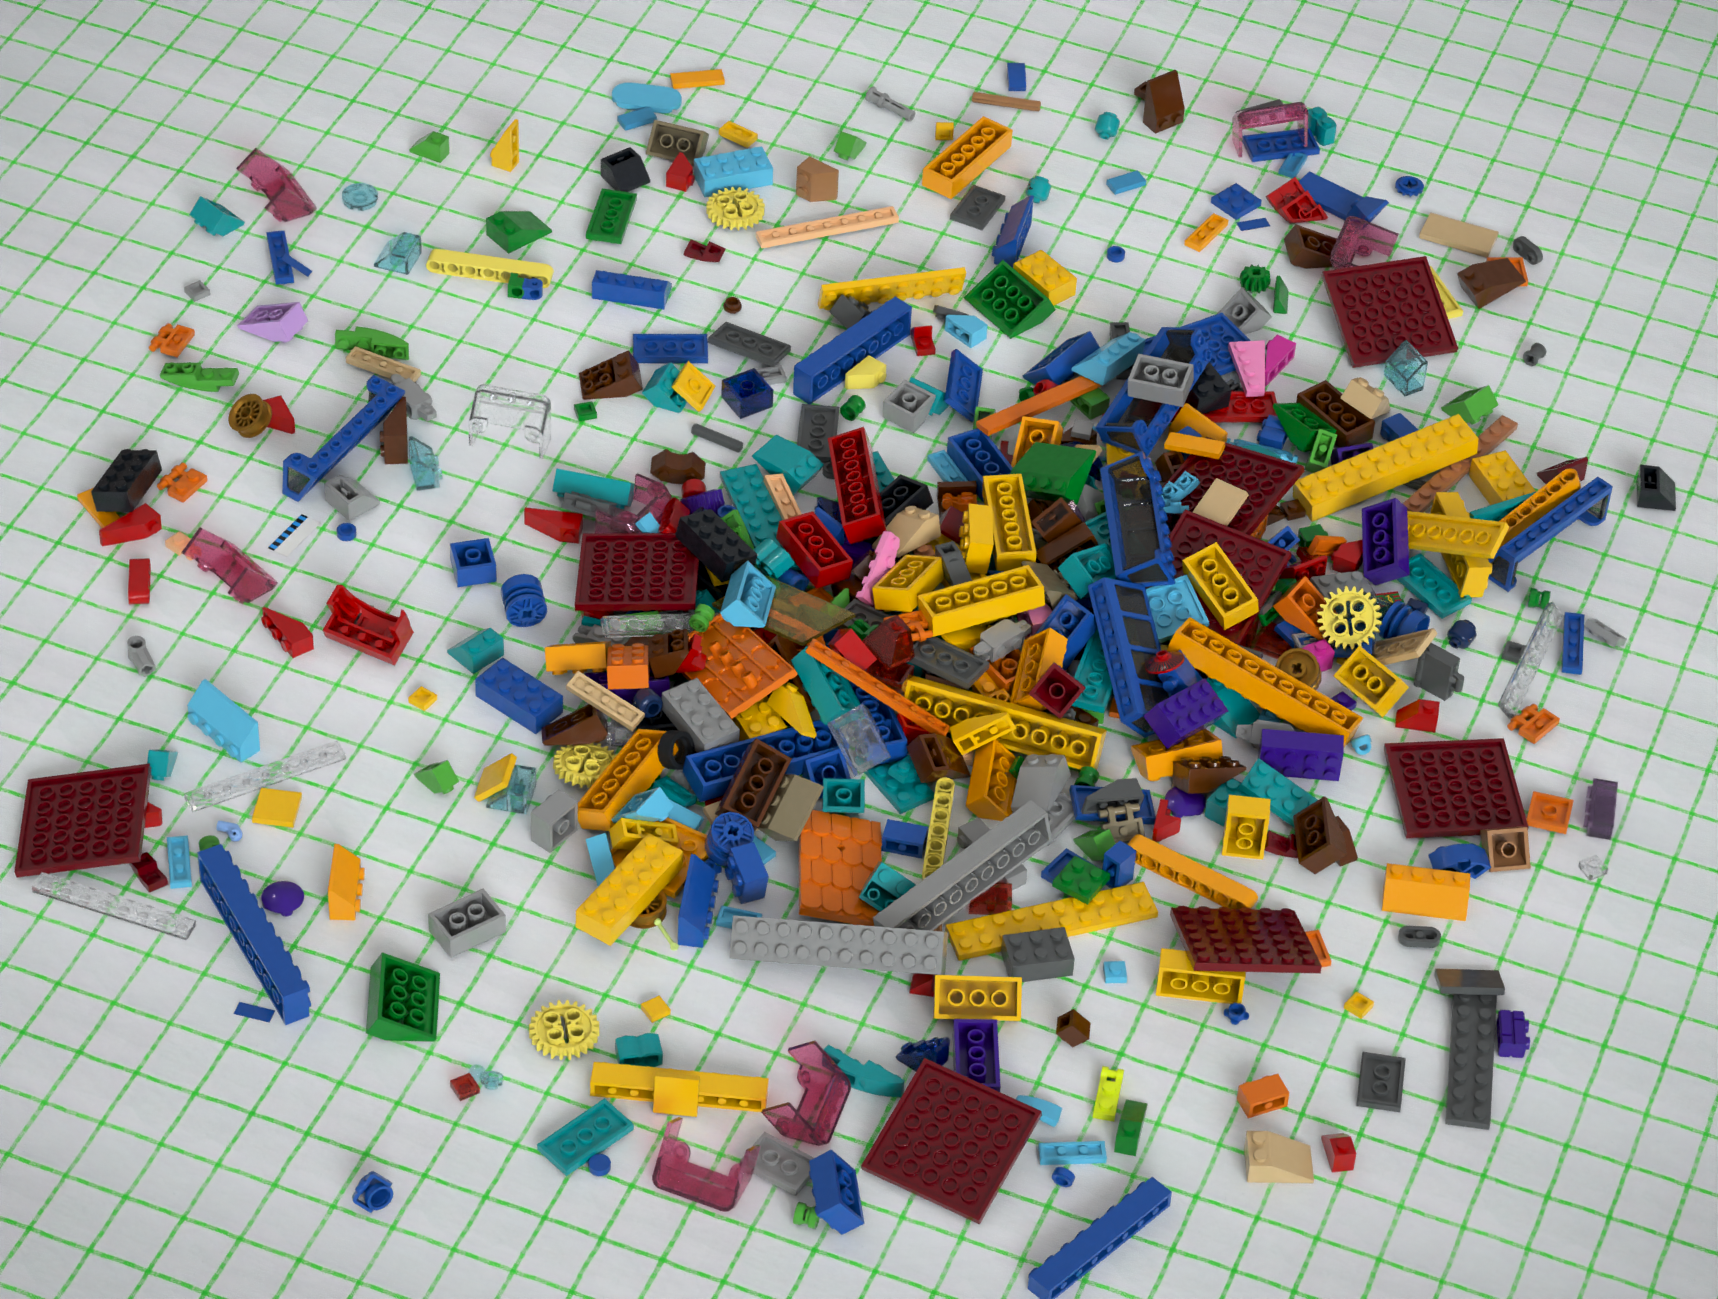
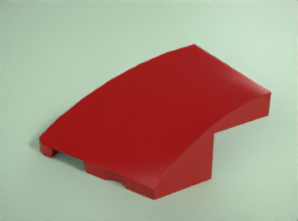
[1266,177,1328,224]

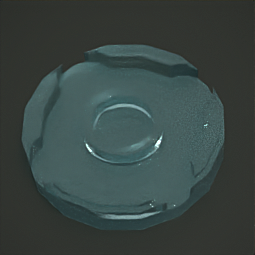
[342,183,378,211]

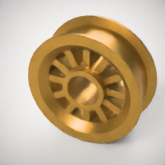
[228,394,272,438]
[630,890,667,929]

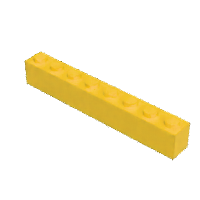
[590,1062,769,1113]

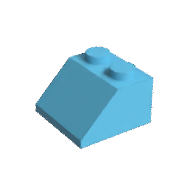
[611,787,674,823]

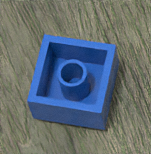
[450,538,497,587]
[725,842,769,904]

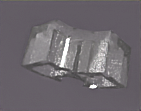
[607,716,636,747]

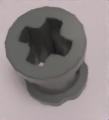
[1523,343,1546,366]

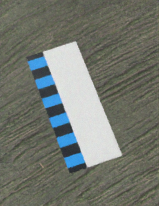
[268,514,321,557]

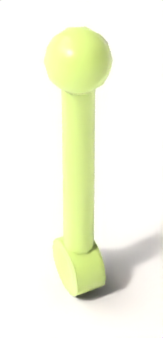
[654,918,679,951]

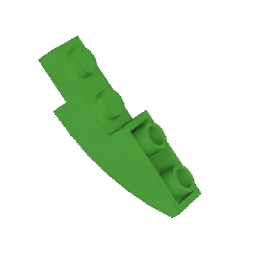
[335,326,409,360]
[160,362,239,392]

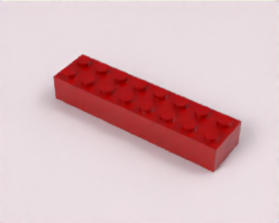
[828,427,887,544]

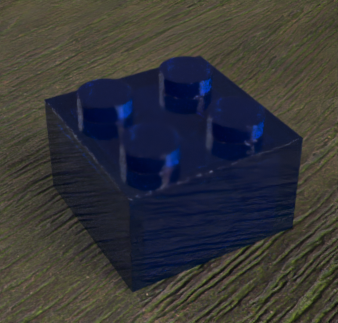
[721,368,774,419]

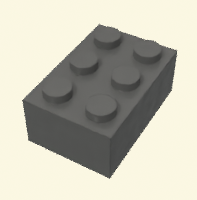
[1001,927,1075,982]

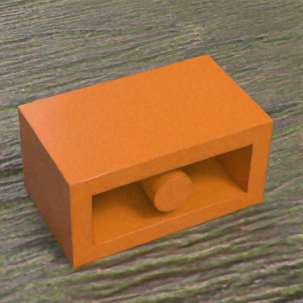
[1237,1074,1290,1118]

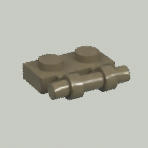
[1098,802,1145,843]

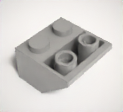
[324,475,380,521]

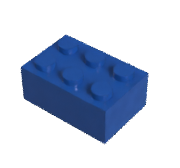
[809,1150,865,1235]

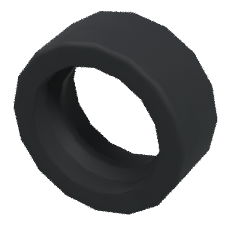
[658,730,695,770]

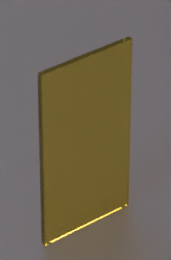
[712,575,855,646]

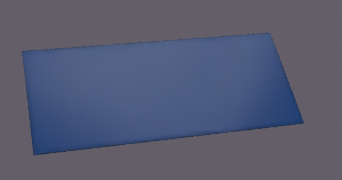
[1237,218,1270,231]
[281,253,312,277]
[234,1002,275,1023]

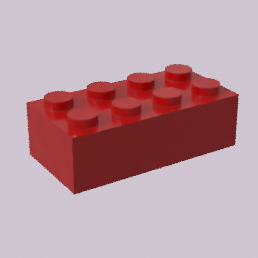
[776,511,853,589]

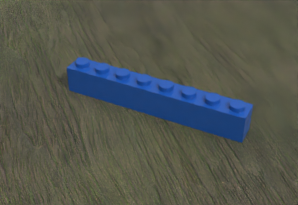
[1028,1177,1172,1299]

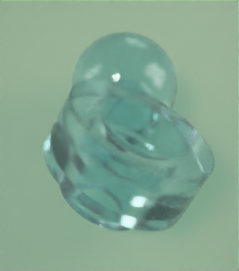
[468,1064,503,1090]

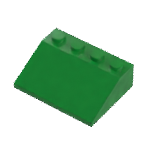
[963,260,1056,339]
[1010,442,1097,505]
[366,952,440,1042]

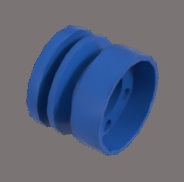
[501,574,547,627]
[1379,600,1430,639]
[705,812,754,867]

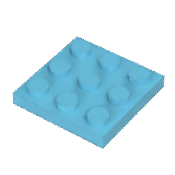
[1146,575,1209,643]

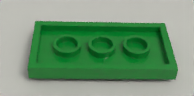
[586,188,637,244]

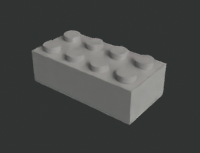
[662,678,740,753]

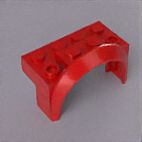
[322,585,414,666]

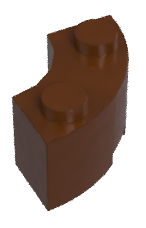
[650,449,706,484]

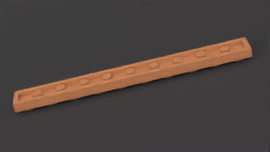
[1403,415,1518,513]

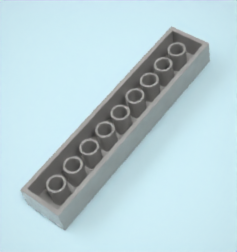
[873,800,1053,931]
[730,915,948,975]

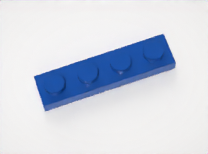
[266,230,294,285]
[1561,612,1585,675]

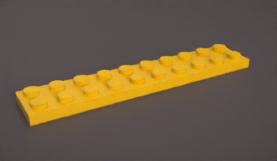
[945,882,1158,961]

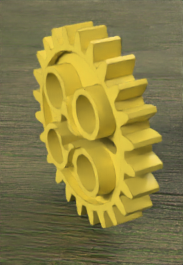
[706,187,765,231]
[1317,586,1382,651]
[553,743,616,789]
[529,1000,600,1060]

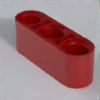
[658,497,690,533]
[128,558,151,605]

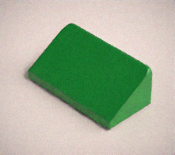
[1273,275,1289,314]

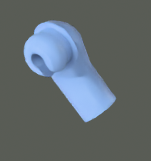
[217,820,243,841]

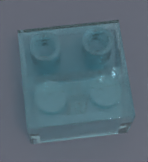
[486,765,536,814]

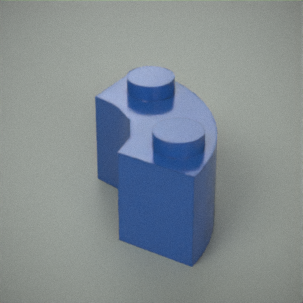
[1428,843,1491,879]

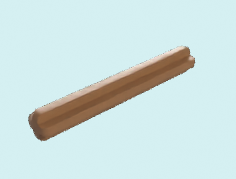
[972,92,1041,111]

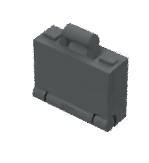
[561,491,617,521]
[1414,643,1464,701]

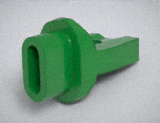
[1019,387,1035,402]

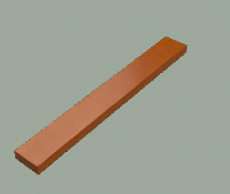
[976,376,1104,436]
[805,638,950,736]

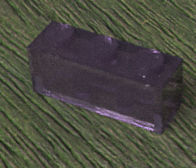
[1583,778,1618,840]

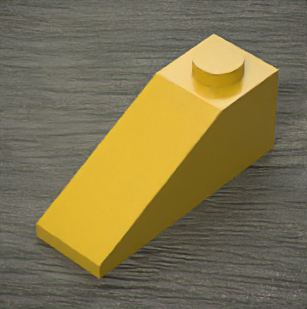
[490,119,519,172]
[941,624,992,652]
[767,683,817,738]
[950,712,1017,755]
[609,818,679,850]

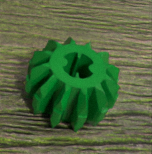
[1240,264,1271,294]

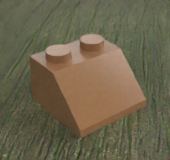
[796,156,839,202]
[1480,826,1531,872]

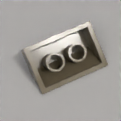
[646,120,709,166]
[1021,561,1078,611]
[757,774,824,841]

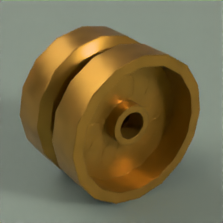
[1275,648,1322,690]

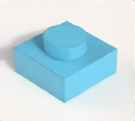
[1103,961,1127,983]

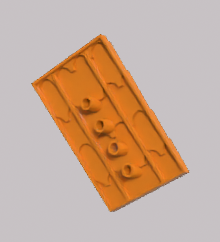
[682,613,798,719]
[799,810,882,926]

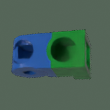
[508,273,543,300]

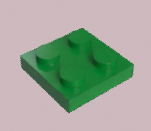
[1052,856,1110,905]

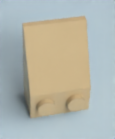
[1341,377,1391,419]
[872,506,941,558]
[1244,1131,1314,1183]

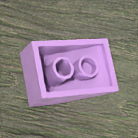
[237,302,308,342]

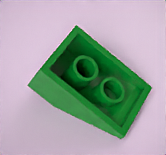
[486,211,552,254]
[1273,403,1337,452]

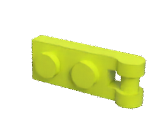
[1093,1066,1124,1122]

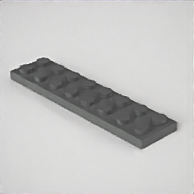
[832,599,990,690]
[1445,994,1497,1130]

